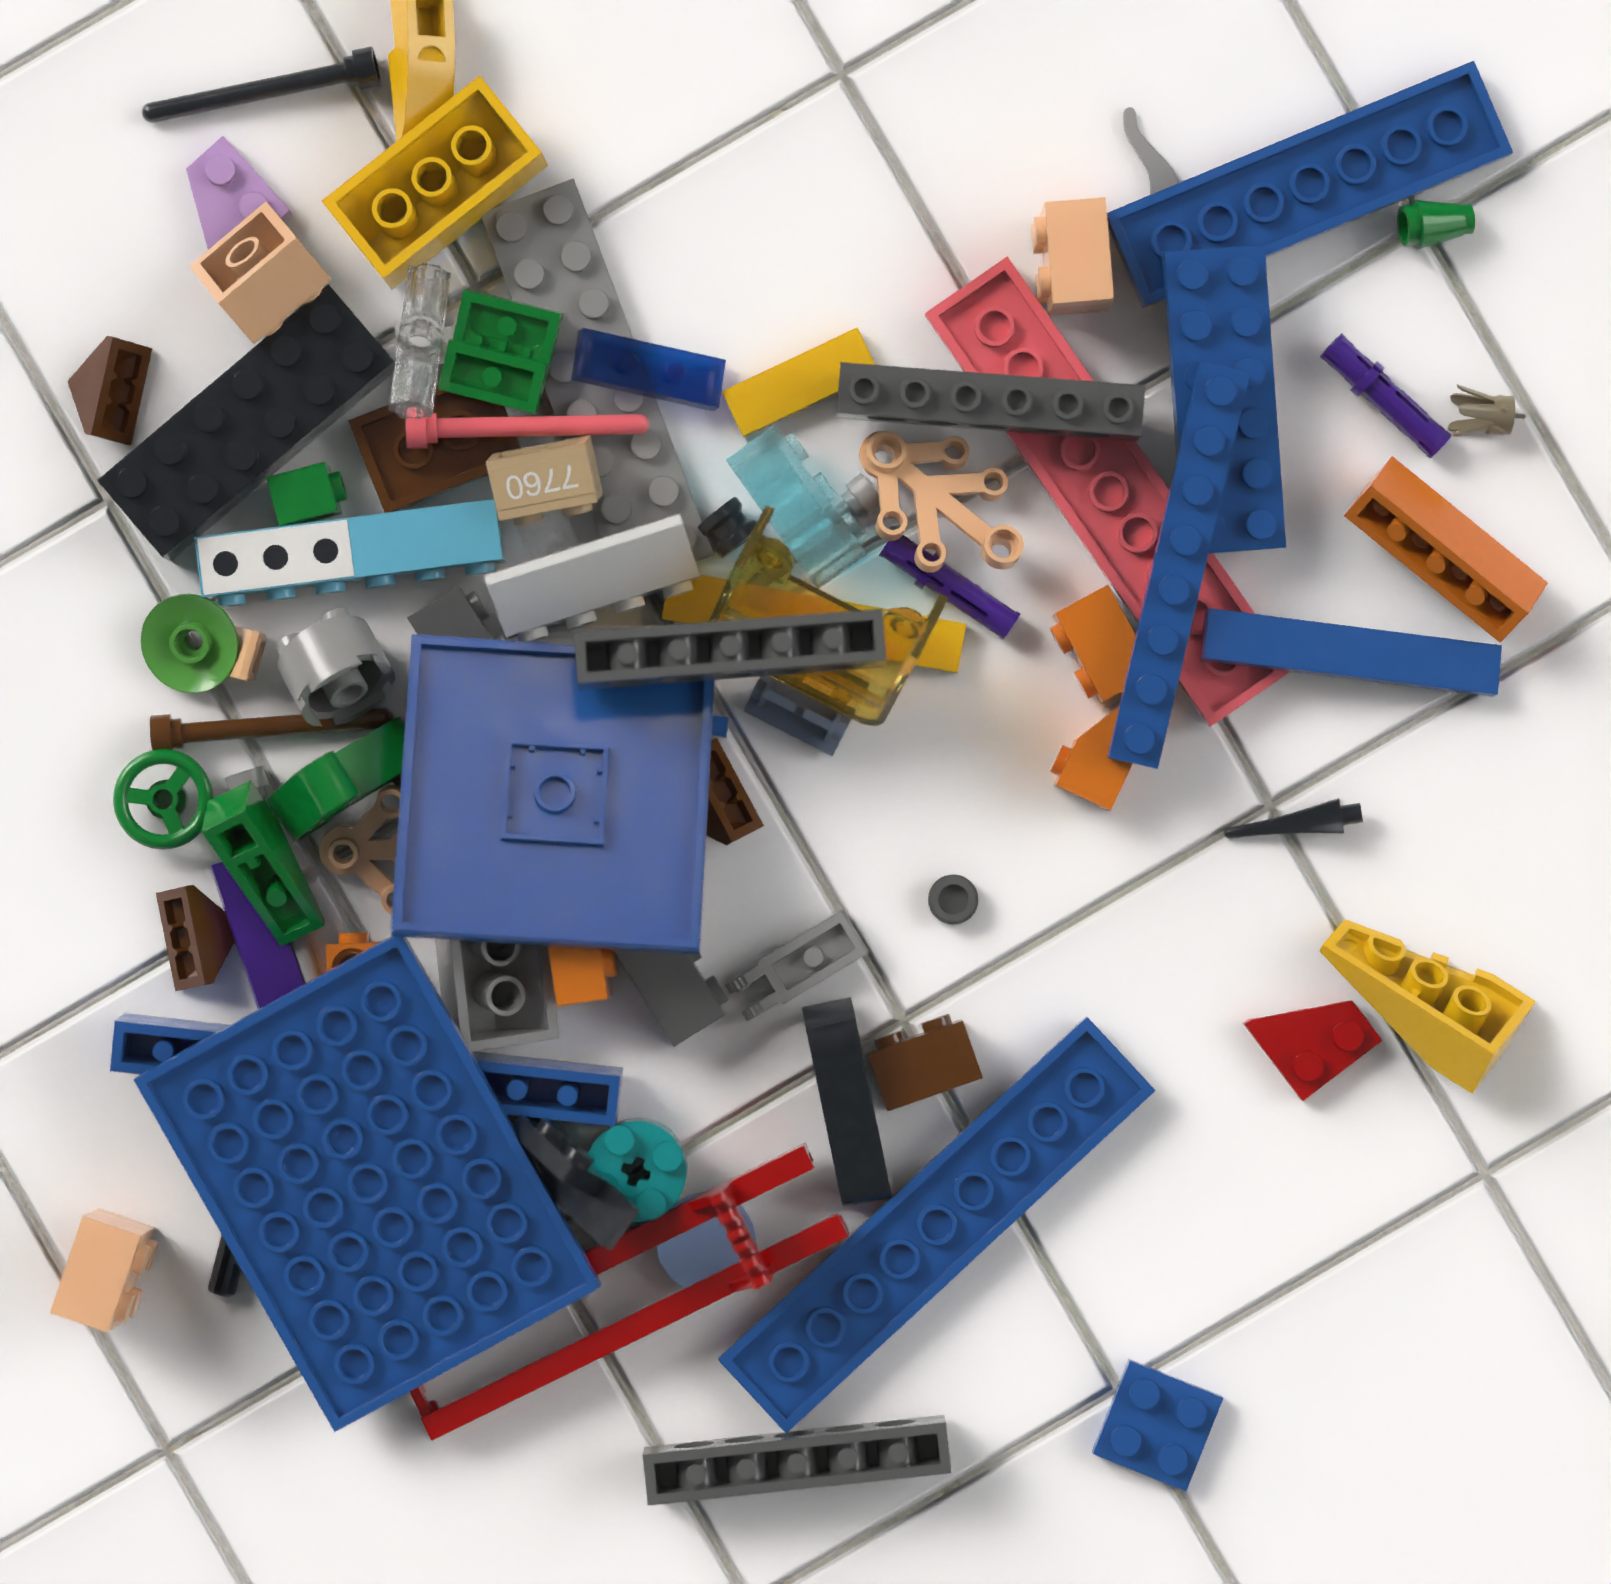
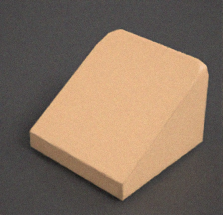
[229,626,267,683]

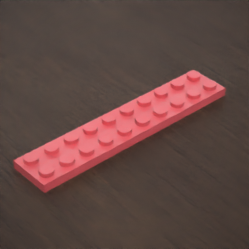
[924,256,1289,727]

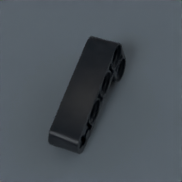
[802,997,892,1207]

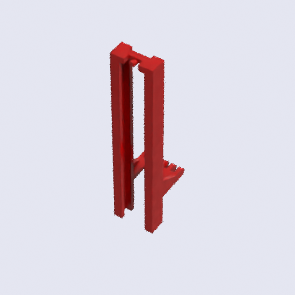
[410,1143,850,1441]

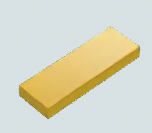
[721,327,875,438]

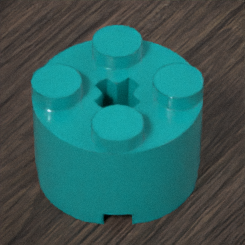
[588,1117,688,1222]

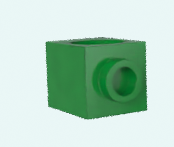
[266,461,347,526]

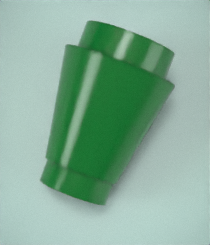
[1397,200,1475,250]

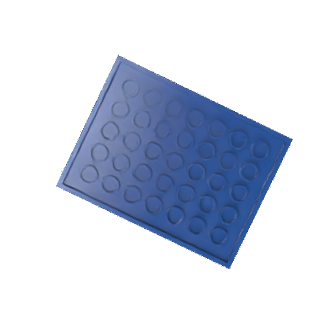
[133,936,602,1432]

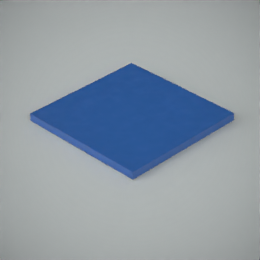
[391,634,715,955]

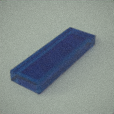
[571,328,726,411]

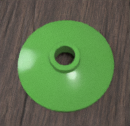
[140,594,239,693]

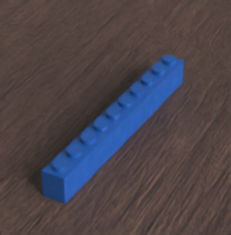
[110,1013,624,1126]

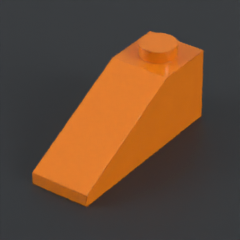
[1050,705,1133,811]

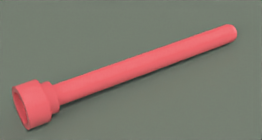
[406,408,649,449]

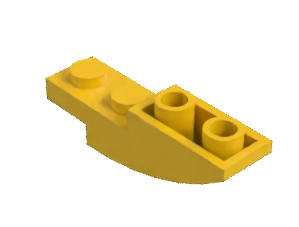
[388,0,455,141]

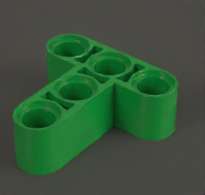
[267,716,405,842]

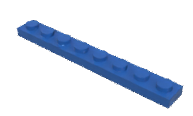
[1107,360,1251,769]

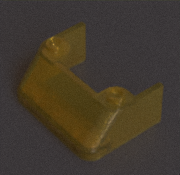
[709,504,949,726]

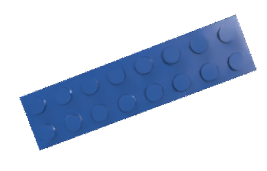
[1107,60,1513,309]

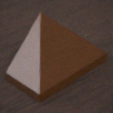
[67,336,153,446]
[706,738,764,846]
[156,885,235,991]

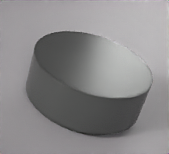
[928,874,978,925]

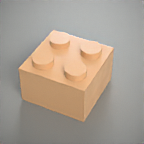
[1031,197,1114,316]
[189,202,331,344]
[50,1208,159,1333]

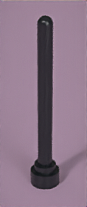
[142,46,381,123]

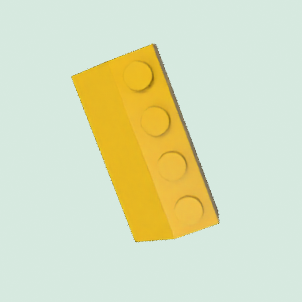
[322,75,548,290]

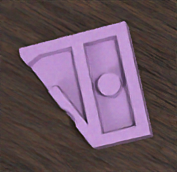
[186,136,292,250]

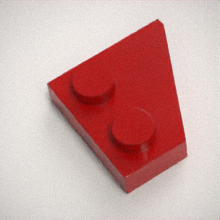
[1242,1000,1383,1101]

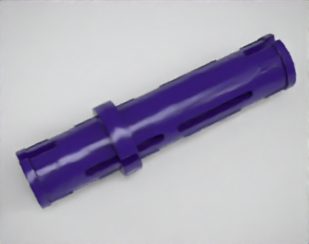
[1320,333,1452,459]
[878,529,1021,640]

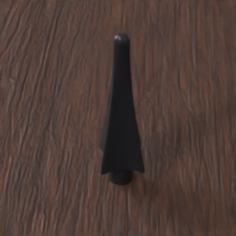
[1224,798,1363,839]

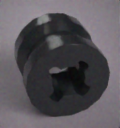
[697,497,761,559]

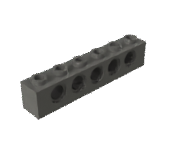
[836,362,1145,441]
[574,609,886,690]
[642,1415,952,1506]

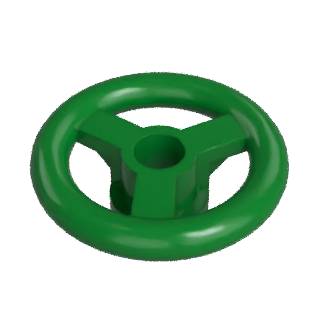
[113,749,214,850]

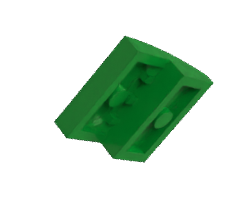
[438,289,564,414]

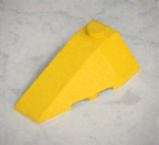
[1319,919,1536,1094]

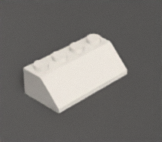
[484,514,701,642]

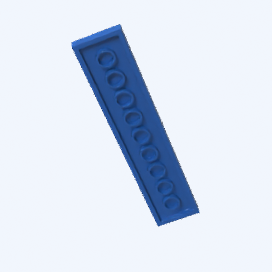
[718,1016,1156,1434]

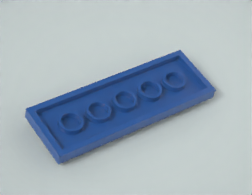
[1162,244,1286,554]

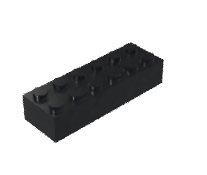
[97,284,399,561]

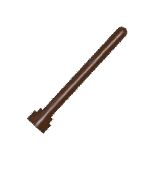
[150,708,393,750]

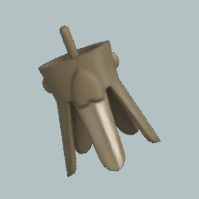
[1448,384,1526,437]

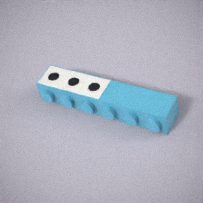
[194,499,506,608]

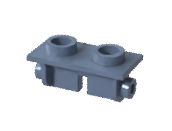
[743,675,855,756]

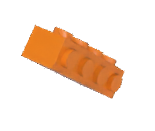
[1344,456,1548,643]

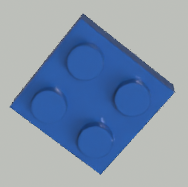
[1092,1359,1223,1491]

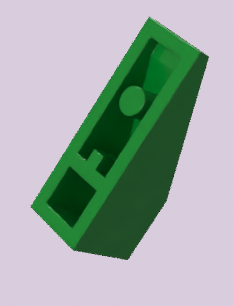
[201,780,325,946]

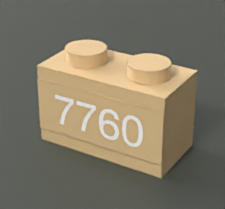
[486,435,603,526]

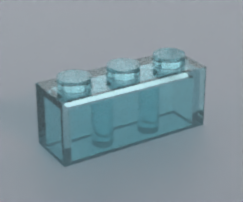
[726,425,867,589]

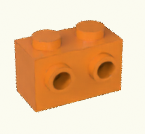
[548,946,618,1007]

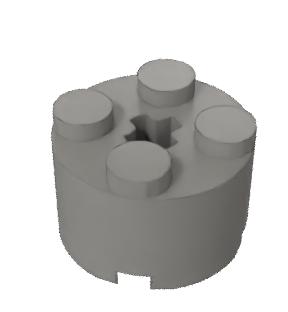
[276,608,395,726]

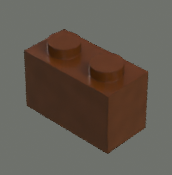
[867,1014,983,1111]

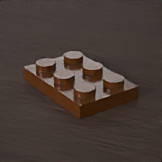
[348,385,521,513]

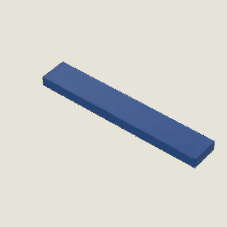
[1200,608,1502,697]

